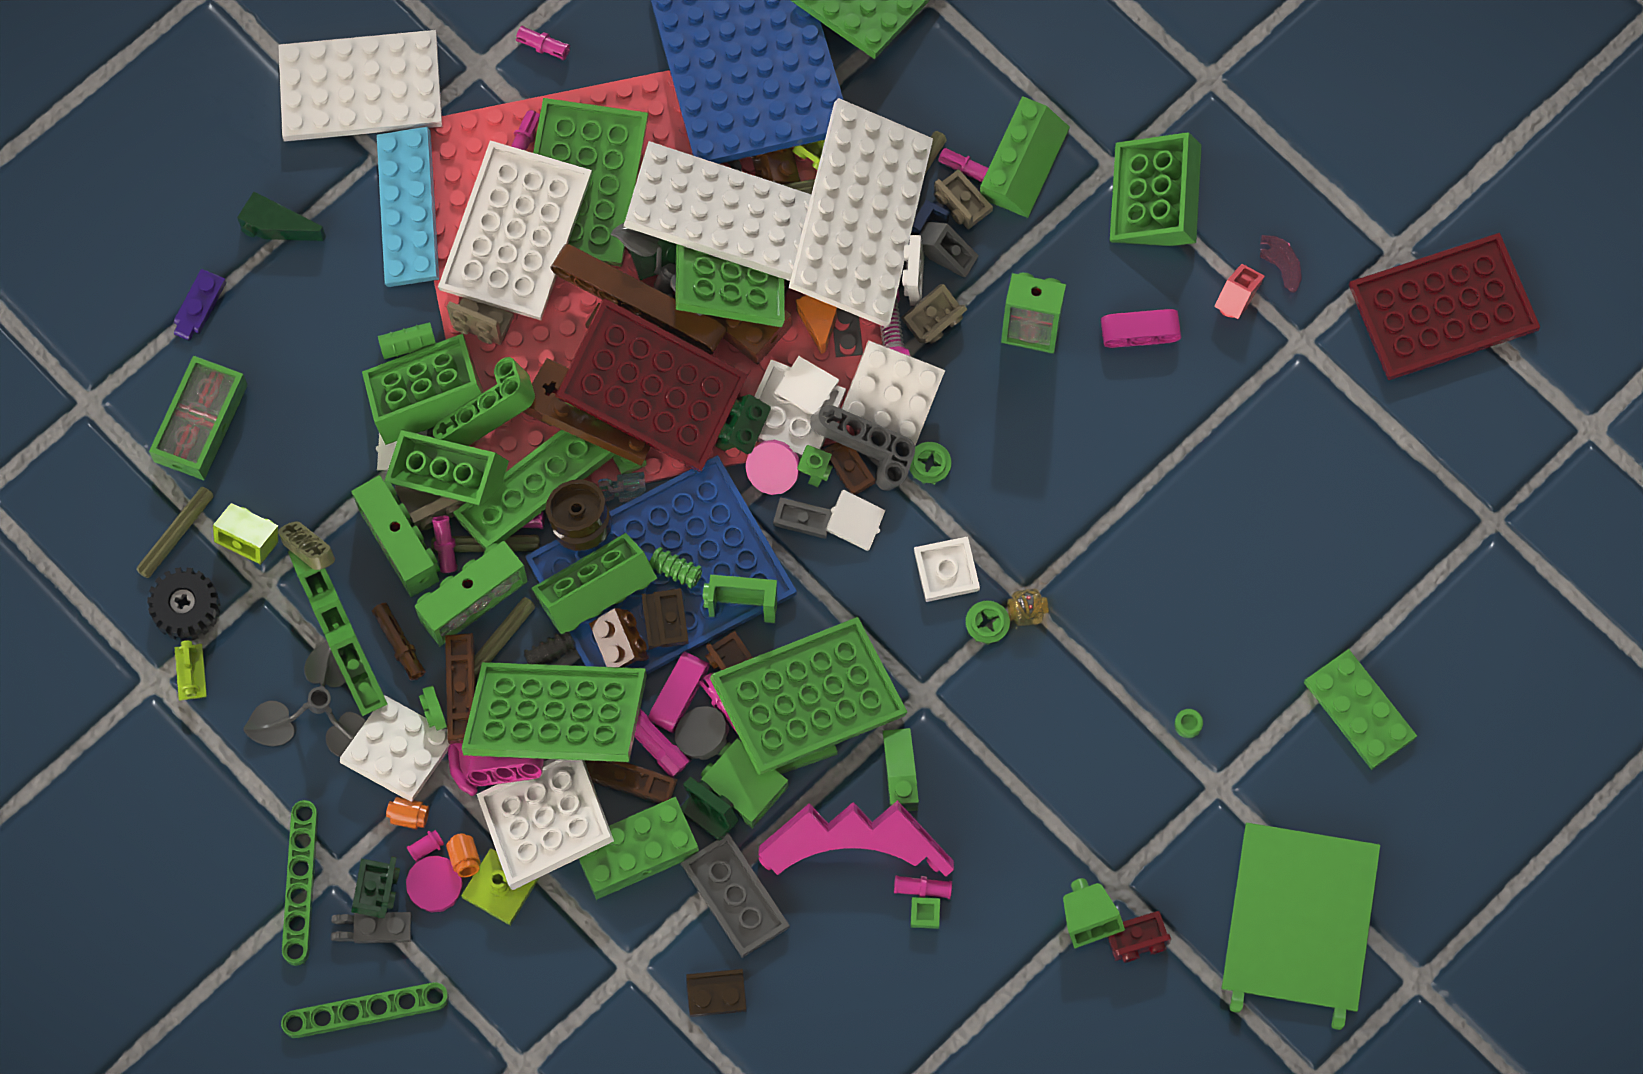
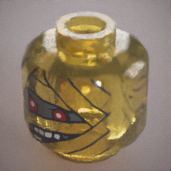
[1007,589,1049,626]

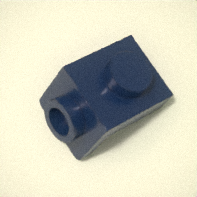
[911,200,950,235]

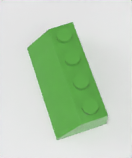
[980,96,1070,218]
[384,430,509,506]
[531,533,657,634]

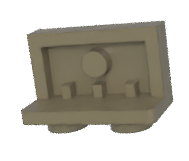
[934,169,993,230]
[901,284,967,344]

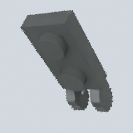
[331,912,412,943]

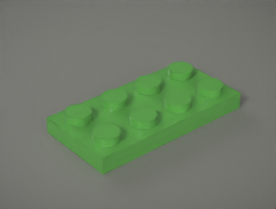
[1304,649,1417,770]

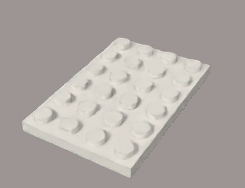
[279,30,443,141]
[438,140,592,320]

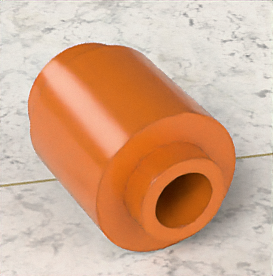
[386,797,429,829]
[446,833,480,877]

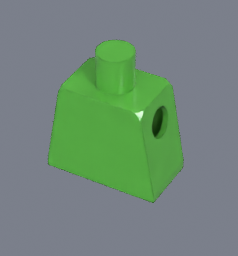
[1063,878,1125,949]

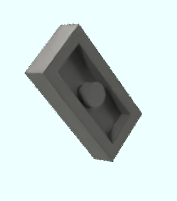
[833,308,863,357]
[773,497,832,539]

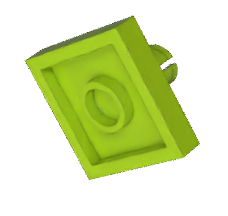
[461,848,540,926]

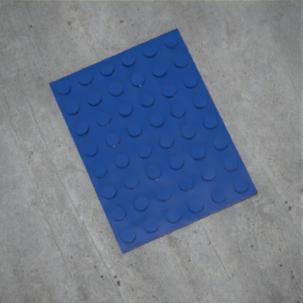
[650,0,843,164]
[525,455,797,674]

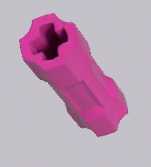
[634,709,690,778]

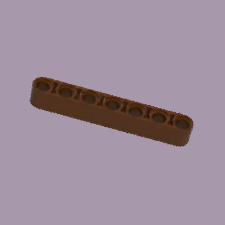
[550,244,727,355]

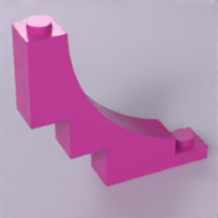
[758,800,954,877]

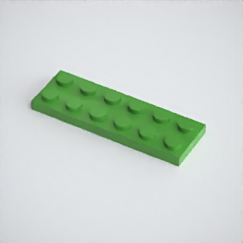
[453,429,616,550]

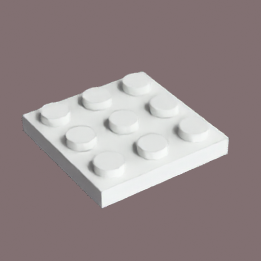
[841,340,945,445]
[754,360,846,458]
[340,696,450,802]

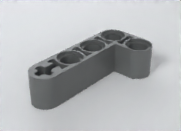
[810,405,915,491]

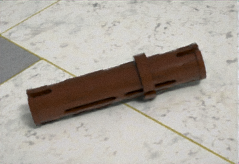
[372,602,426,681]

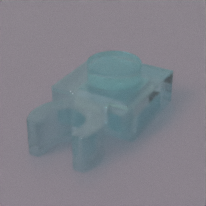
[598,472,646,502]

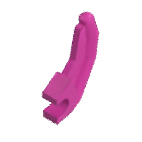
[448,743,478,796]

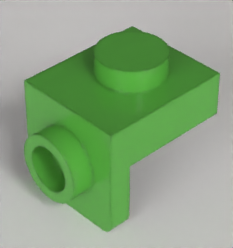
[797,445,833,487]

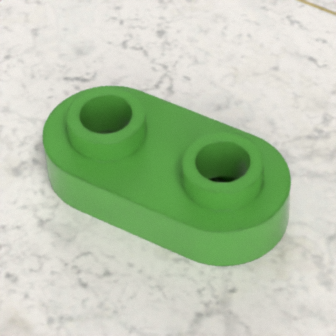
[419,685,447,731]

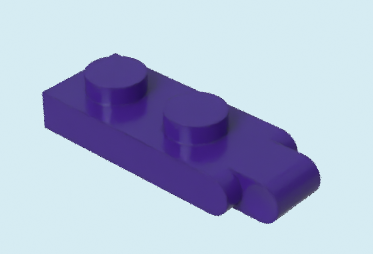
[174,269,227,341]

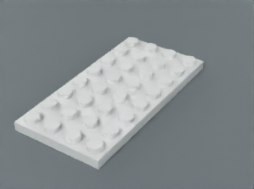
[789,98,933,327]
[623,141,811,281]

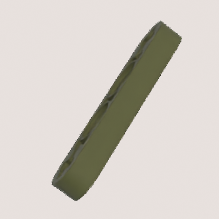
[278,522,335,570]

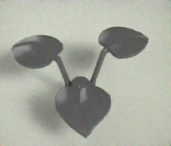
[611,223,702,316]
[243,640,366,757]

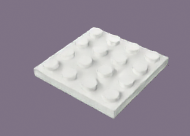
[477,759,614,890]

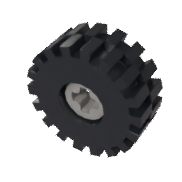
[147,567,221,641]

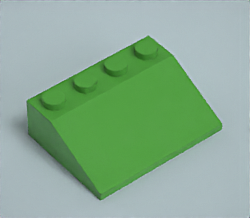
[1110,132,1201,246]
[362,333,484,445]

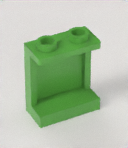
[703,574,778,623]
[700,739,789,829]

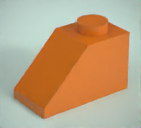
[796,295,837,354]

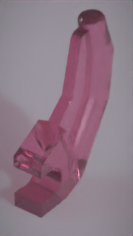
[1260,235,1302,292]

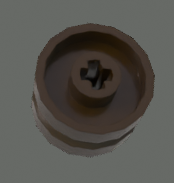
[546,480,612,551]

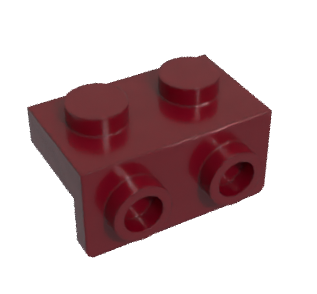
[1108,911,1171,963]

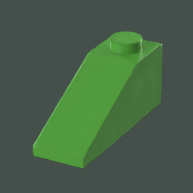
[883,728,919,811]

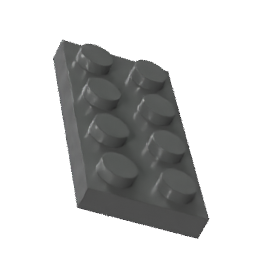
[681,833,790,958]

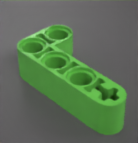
[433,357,535,446]

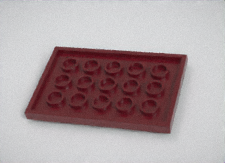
[1349,233,1540,381]
[555,298,748,472]

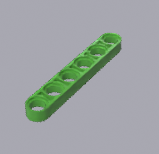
[282,800,318,966]
[281,982,449,1038]

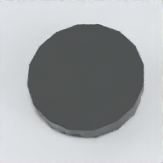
[675,706,730,760]

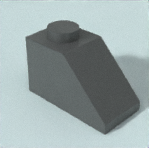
[919,222,979,277]

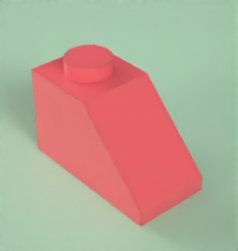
[1214,264,1265,319]

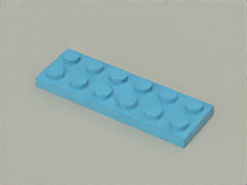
[377,127,439,287]

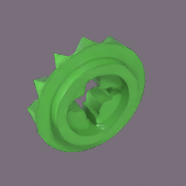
[909,442,951,485]
[965,601,1010,645]

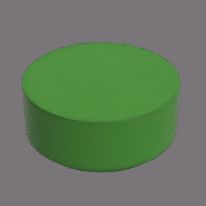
[1174,709,1203,738]

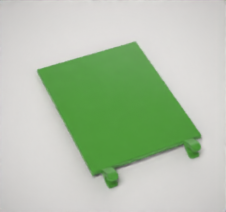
[1221,822,1380,1030]

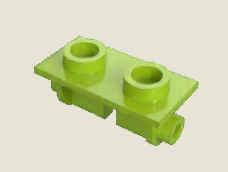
[174,640,207,701]

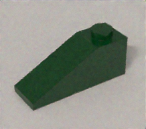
[237,192,326,241]

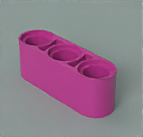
[1101,309,1181,348]
[648,651,710,733]
[466,756,545,786]

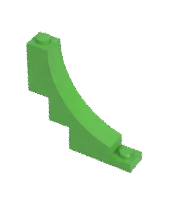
[288,551,388,716]

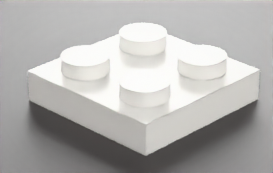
[902,235,924,306]
[914,537,980,602]

